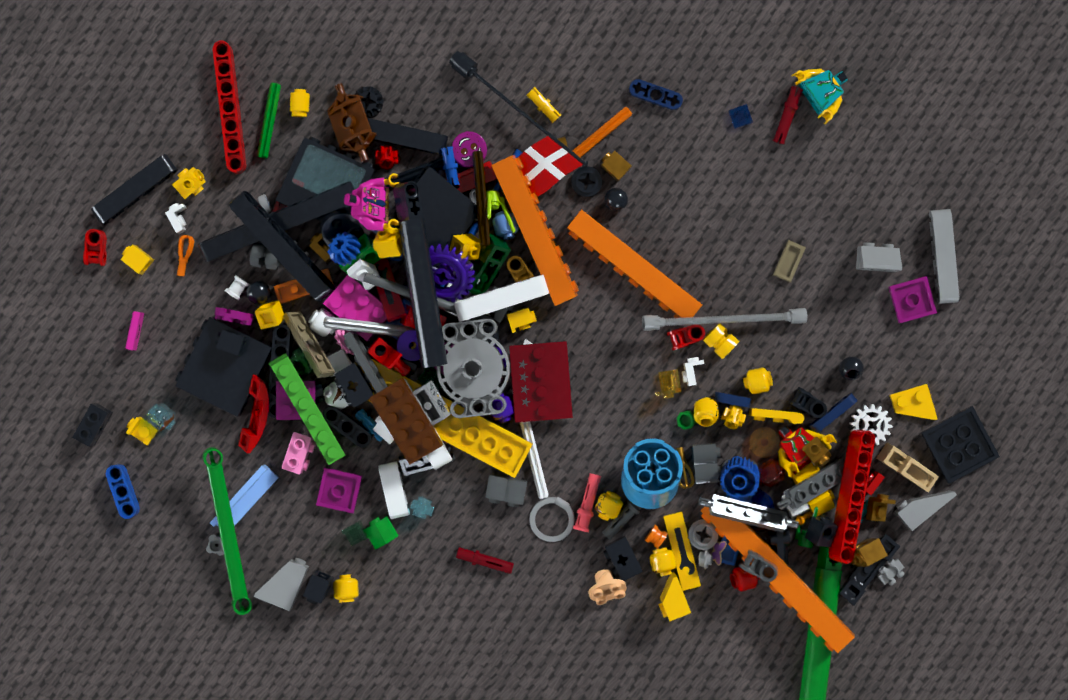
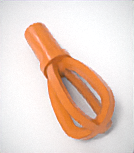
[177,235,194,276]

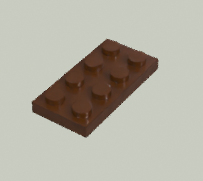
[369,378,444,465]

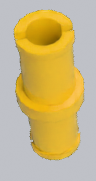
[526,87,561,123]

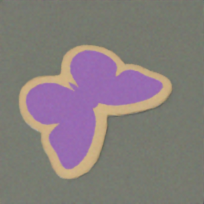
[712,541,727,566]

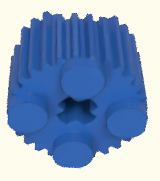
[720,456,760,500]

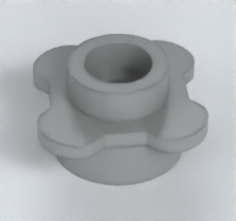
[206,535,224,556]
[699,549,713,569]

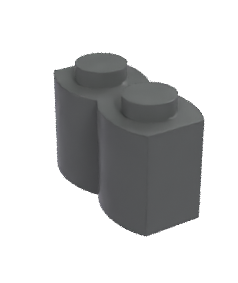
[691,443,721,484]
[485,474,528,507]

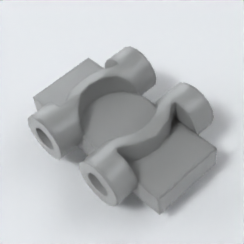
[877,558,905,585]

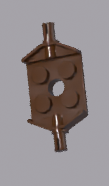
[327,83,377,163]

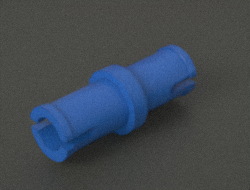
[441,147,460,186]

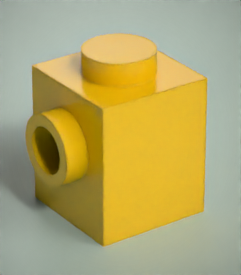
[373,229,403,258]
[450,233,481,260]

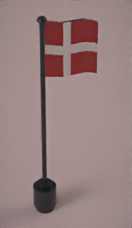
[449,51,588,197]

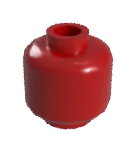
[730,565,760,592]

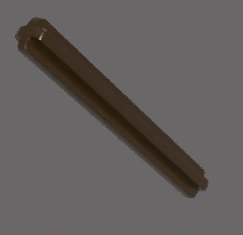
[472,151,490,246]

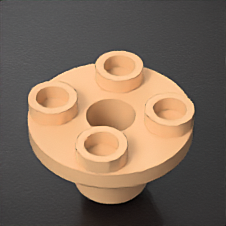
[588,569,627,605]

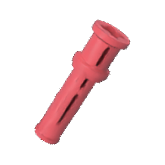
[573,473,602,533]

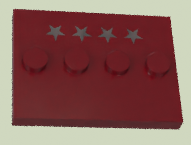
[509,341,573,423]

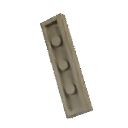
[283,311,335,378]

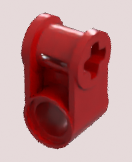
[83,229,107,266]
[667,324,705,351]

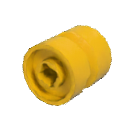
[703,323,739,359]

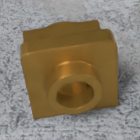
[309,233,331,263]
[866,494,896,522]

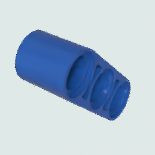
[106,464,140,519]

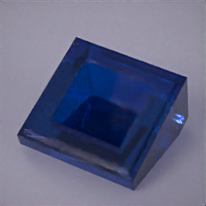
[751,488,775,509]

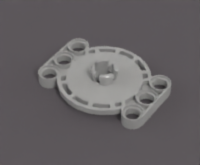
[437,319,510,418]

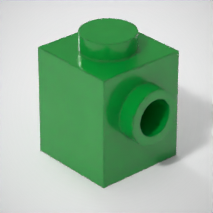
[364,516,398,550]

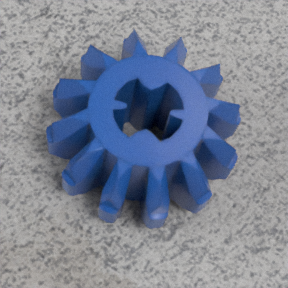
[327,232,361,266]

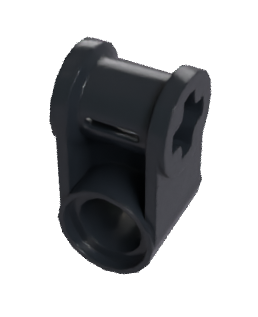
[789,387,827,418]

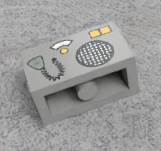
[412,380,451,426]

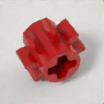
[375,145,398,169]

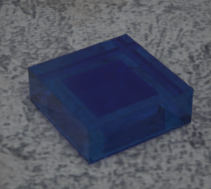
[728,104,753,129]

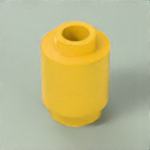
[290,89,310,117]

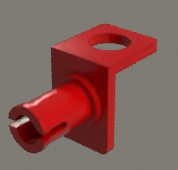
[367,337,411,377]

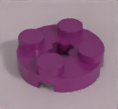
[214,307,254,326]

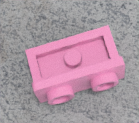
[282,432,316,475]

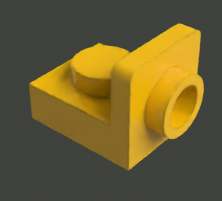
[126,417,159,445]

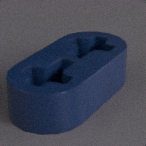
[714,392,751,408]

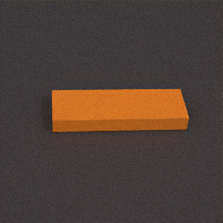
[273,268,334,304]

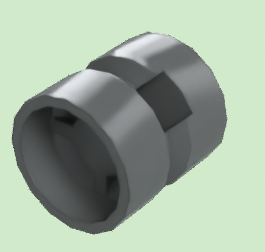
[250,242,280,271]

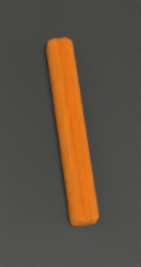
[572,107,632,158]

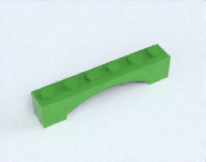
[269,353,345,465]

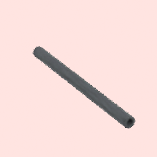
[363,272,494,326]

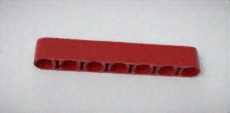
[213,40,246,174]
[829,430,875,564]

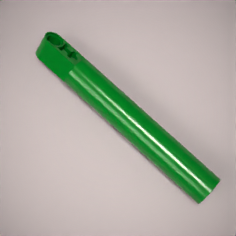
[799,546,842,700]

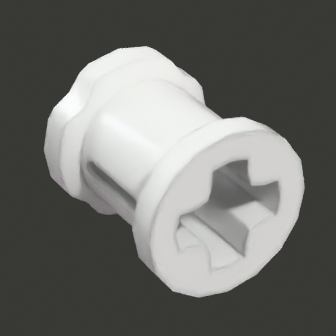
[225,275,250,300]

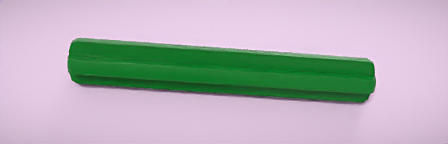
[257,83,281,158]

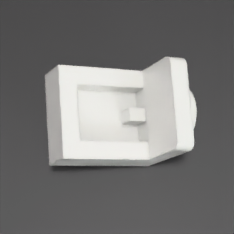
[681,357,704,386]

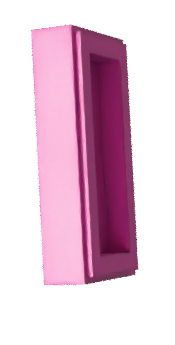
[125,311,144,350]

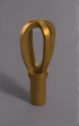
[676,447,694,489]

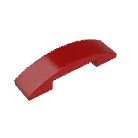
[238,375,269,453]

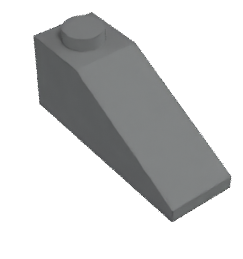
[894,490,957,531]

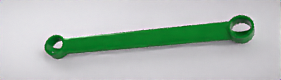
[202,447,252,615]

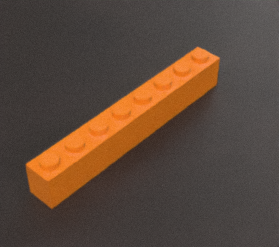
[491,155,579,306]
[567,209,702,318]

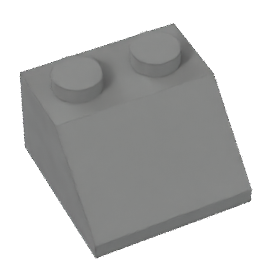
[856,243,902,272]

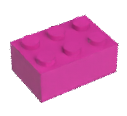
[323,275,387,341]

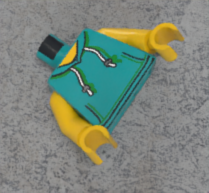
[791,69,848,124]

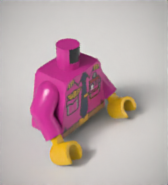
[344,173,399,234]

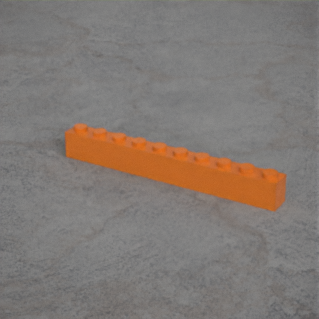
[700,494,855,653]

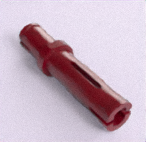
[773,86,803,145]
[456,547,514,574]

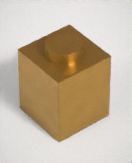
[601,150,632,181]

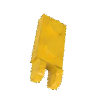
[749,408,804,424]

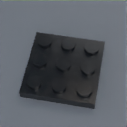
[921,406,1000,484]

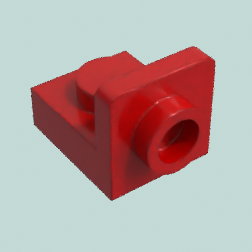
[866,471,885,496]

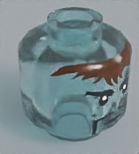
[146,403,176,431]

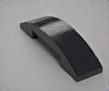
[838,534,900,606]

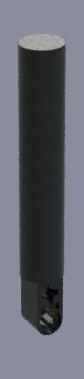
[393,181,448,368]

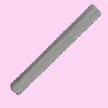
[323,316,415,337]

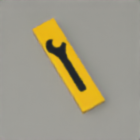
[663,511,701,591]

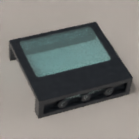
[276,136,376,224]

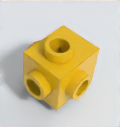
[172,167,206,199]

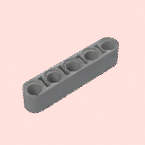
[929,209,959,304]

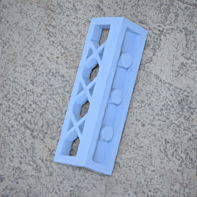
[210,465,279,527]

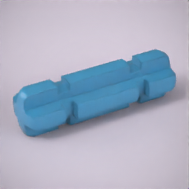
[355,409,383,442]

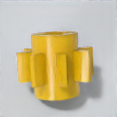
[721,405,746,429]

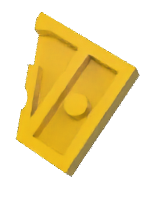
[889,384,937,420]

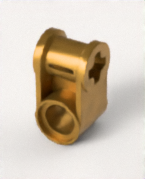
[507,256,534,283]

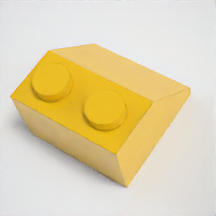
[658,572,691,621]

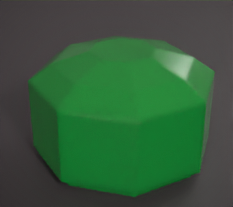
[676,410,696,430]

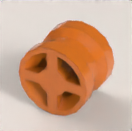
[645,525,668,549]

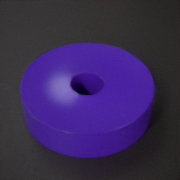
[397,330,420,361]

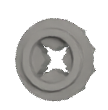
[688,519,718,550]

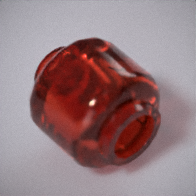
[758,459,786,487]

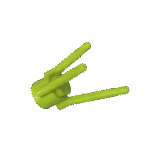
[486,190,515,233]

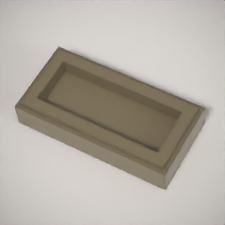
[773,240,806,283]

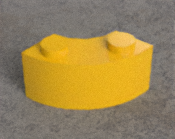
[791,463,835,517]

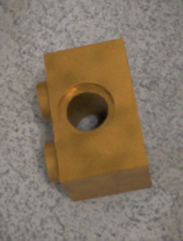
[851,538,888,567]

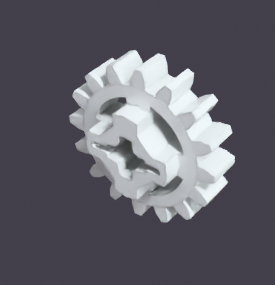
[849,404,893,445]

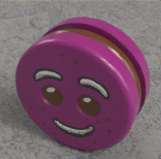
[451,131,487,168]

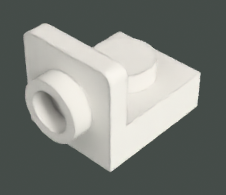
[165,203,187,234]
[347,259,380,291]

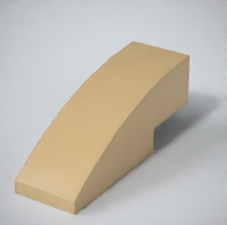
[876,443,939,493]

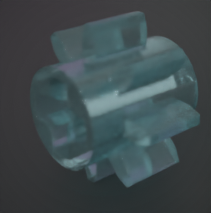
[410,496,435,519]

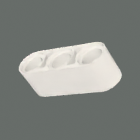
[378,461,410,519]

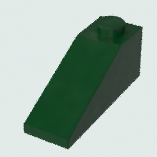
[469,234,511,295]

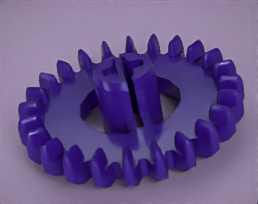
[429,244,475,303]

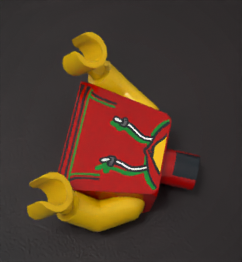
[778,426,837,477]

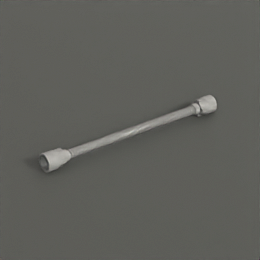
[642,308,807,331]

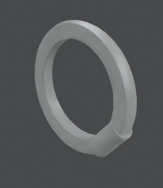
[529,497,575,542]

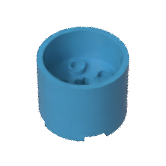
[621,439,683,509]

